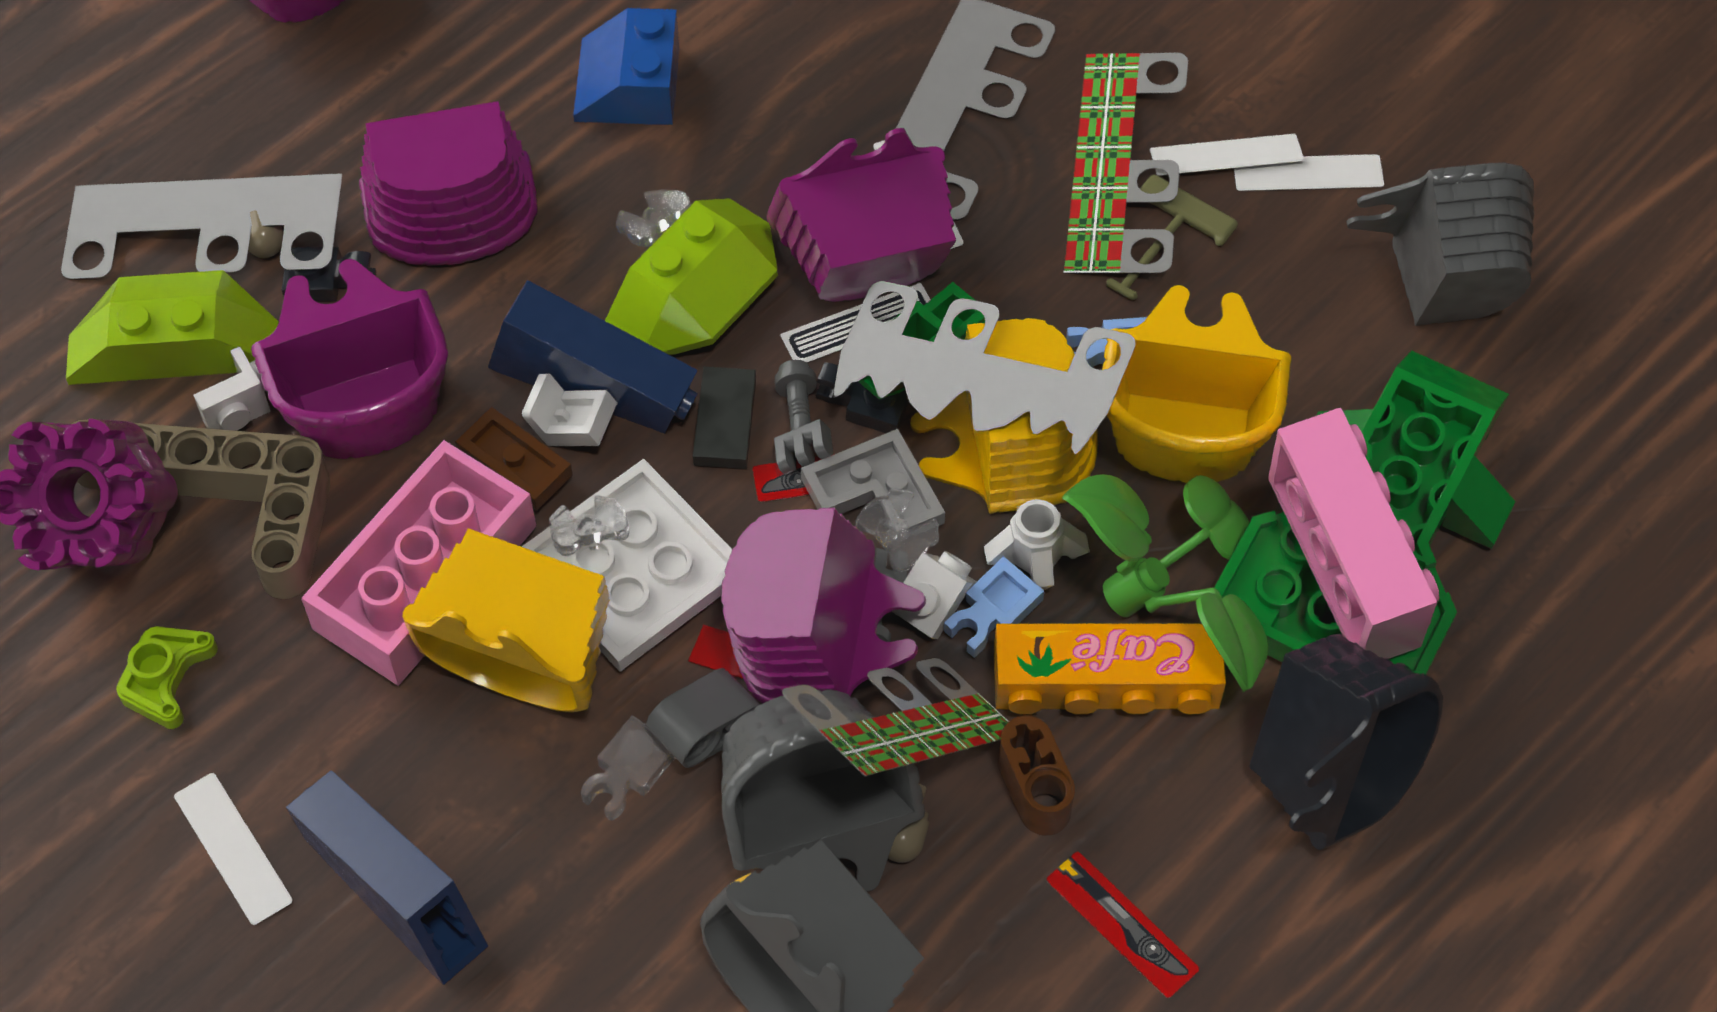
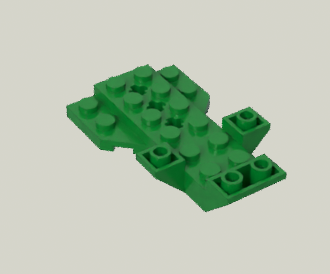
[1214,350,1516,675]

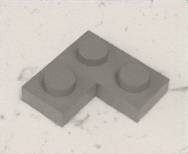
[801,429,945,543]

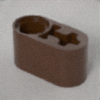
[998,715,1075,836]

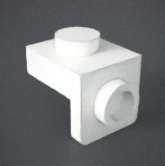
[193,346,271,431]
[522,374,617,446]
[892,551,977,639]

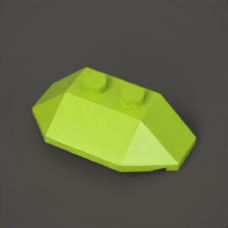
[605,198,778,355]
[66,270,279,385]

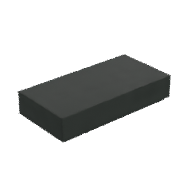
[693,366,756,469]

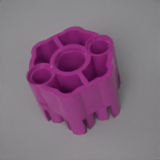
[0,419,178,570]

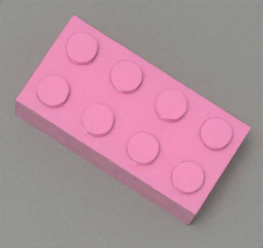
[1268,407,1439,659]
[301,440,536,686]

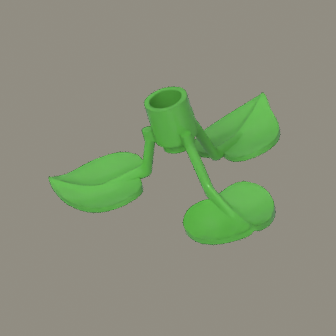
[1062,474,1268,692]

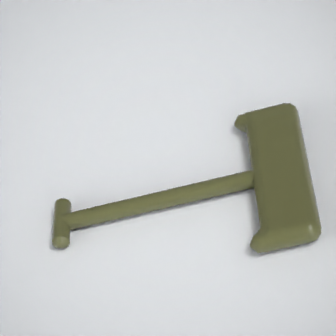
[1106,175,1238,301]

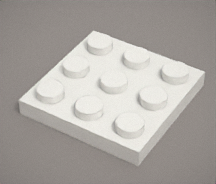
[522,459,732,672]

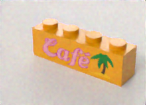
[994,624,1226,714]

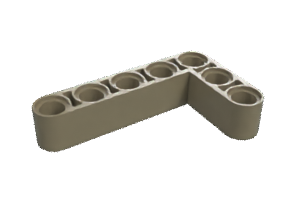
[72,419,330,599]

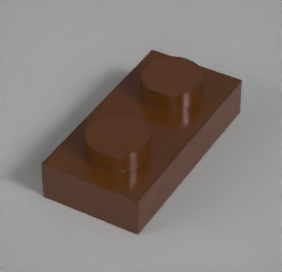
[455,407,573,511]

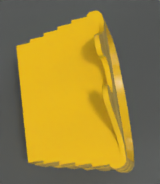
[1102,285,1291,483]
[910,318,1098,514]
[403,528,610,712]

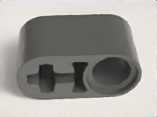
[646,668,760,768]

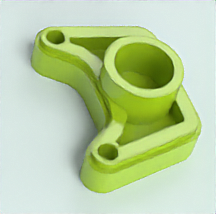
[116,626,218,729]

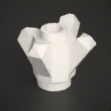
[984,499,1090,590]

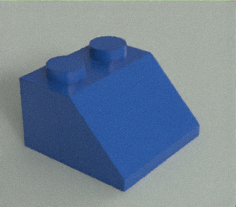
[573,8,680,125]

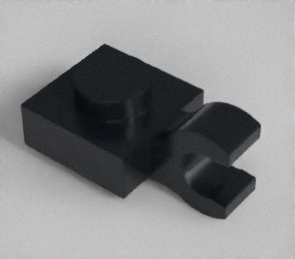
[281,247,377,301]
[816,363,909,433]

